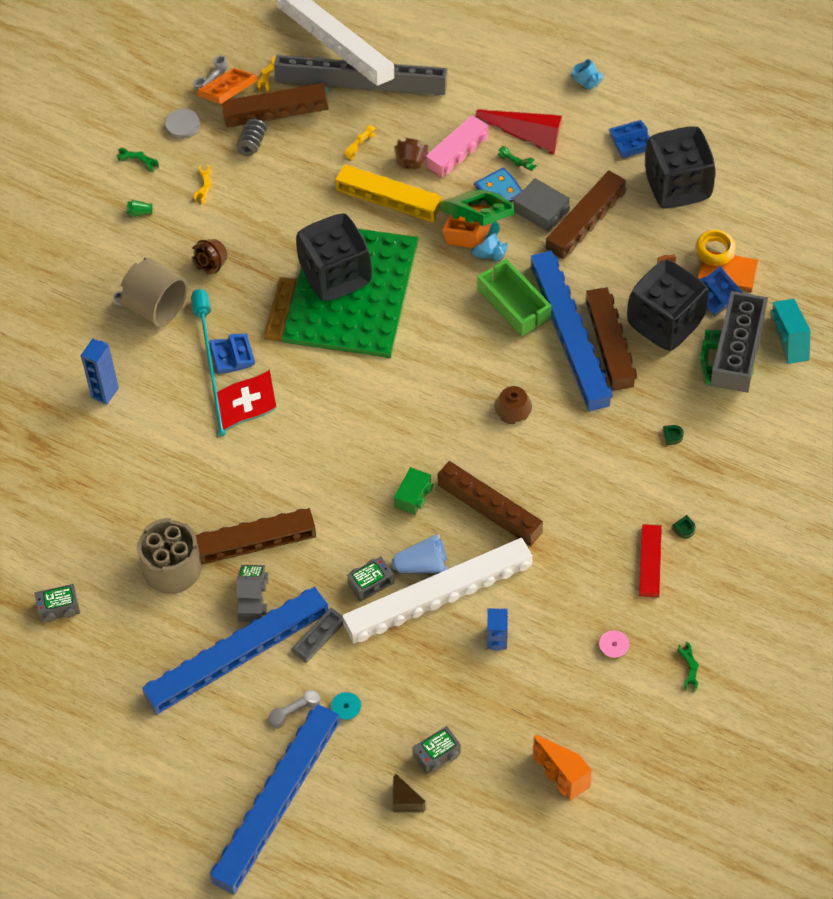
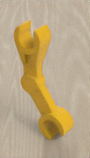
[257,56,276,92]
[344,125,377,160]
[194,164,212,204]

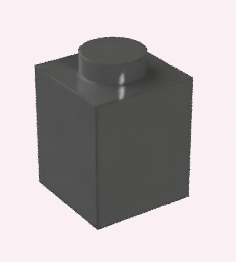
[237,596,267,622]

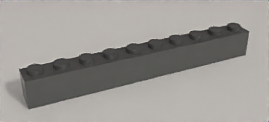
[274,55,448,95]

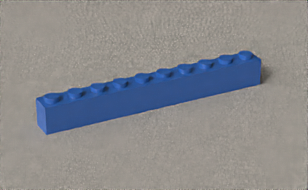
[530,250,613,412]
[142,587,328,715]
[210,704,340,895]

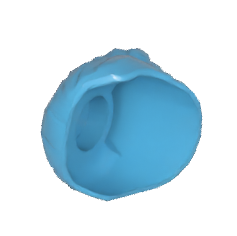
[571,59,603,90]
[471,233,507,262]

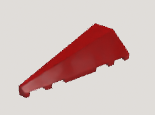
[475,109,562,155]

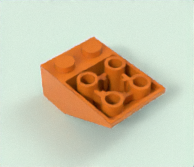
[442,204,493,248]
[532,735,592,801]

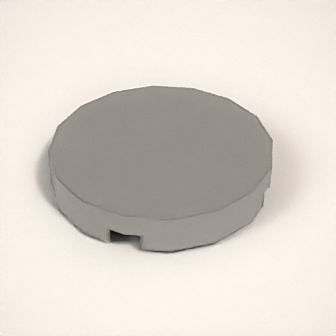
[165,109,200,139]

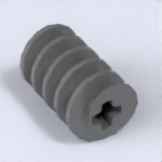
[236,118,268,156]

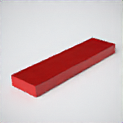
[639,524,662,597]

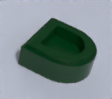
[663,425,684,446]
[671,515,696,539]

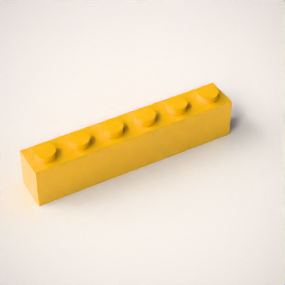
[335,164,442,223]

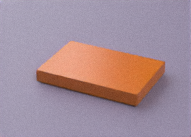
[197,68,258,104]
[698,250,758,292]

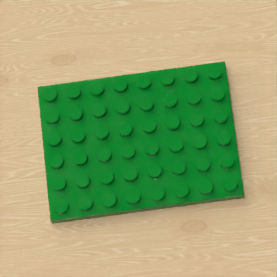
[282,222,419,358]

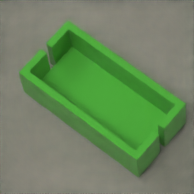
[477,258,552,337]

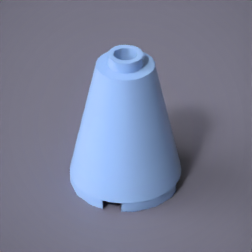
[392,534,448,574]

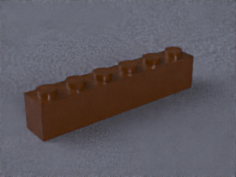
[222,83,329,127]
[546,170,627,259]
[585,287,637,391]
[437,461,543,546]
[196,508,317,565]

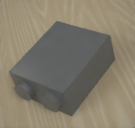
[514,178,570,231]

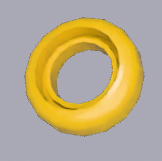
[695,230,736,266]

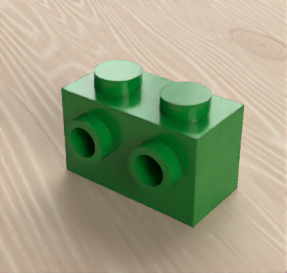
[394,467,433,515]

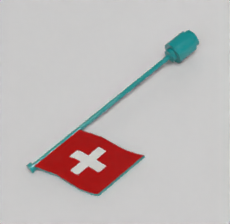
[191,289,277,436]

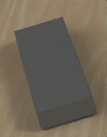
[291,607,343,663]

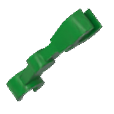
[498,146,538,171]
[117,148,159,172]
[678,642,699,692]

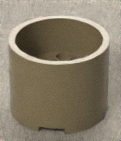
[118,257,188,327]
[137,518,202,593]

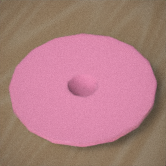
[599,630,630,658]

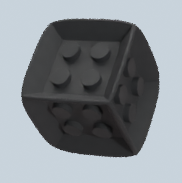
[645,126,716,208]
[296,213,372,301]
[627,259,709,351]

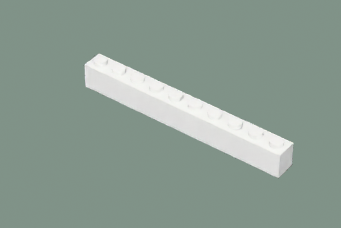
[276,0,394,86]
[342,538,533,644]

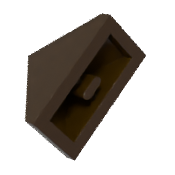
[393,774,426,812]

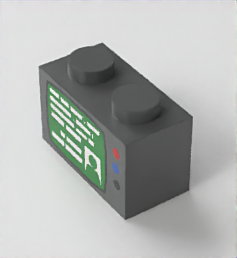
[347,556,394,602]
[236,564,269,599]
[34,584,80,622]
[412,726,461,775]

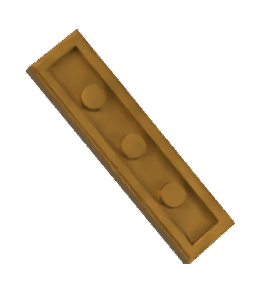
[264,277,297,342]

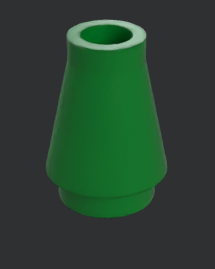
[127,200,153,217]

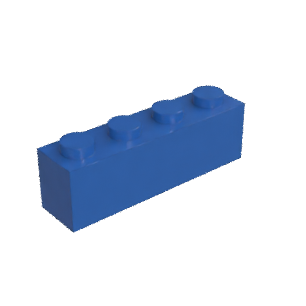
[80,338,119,404]

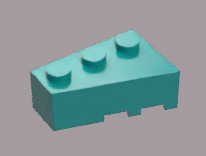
[770,298,811,364]

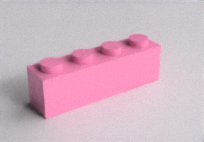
[426,115,488,178]

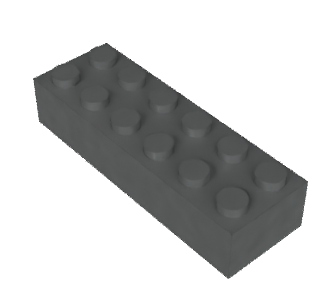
[711,291,768,393]

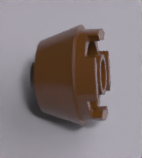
[394,138,429,169]
[192,239,228,275]
[494,386,532,424]

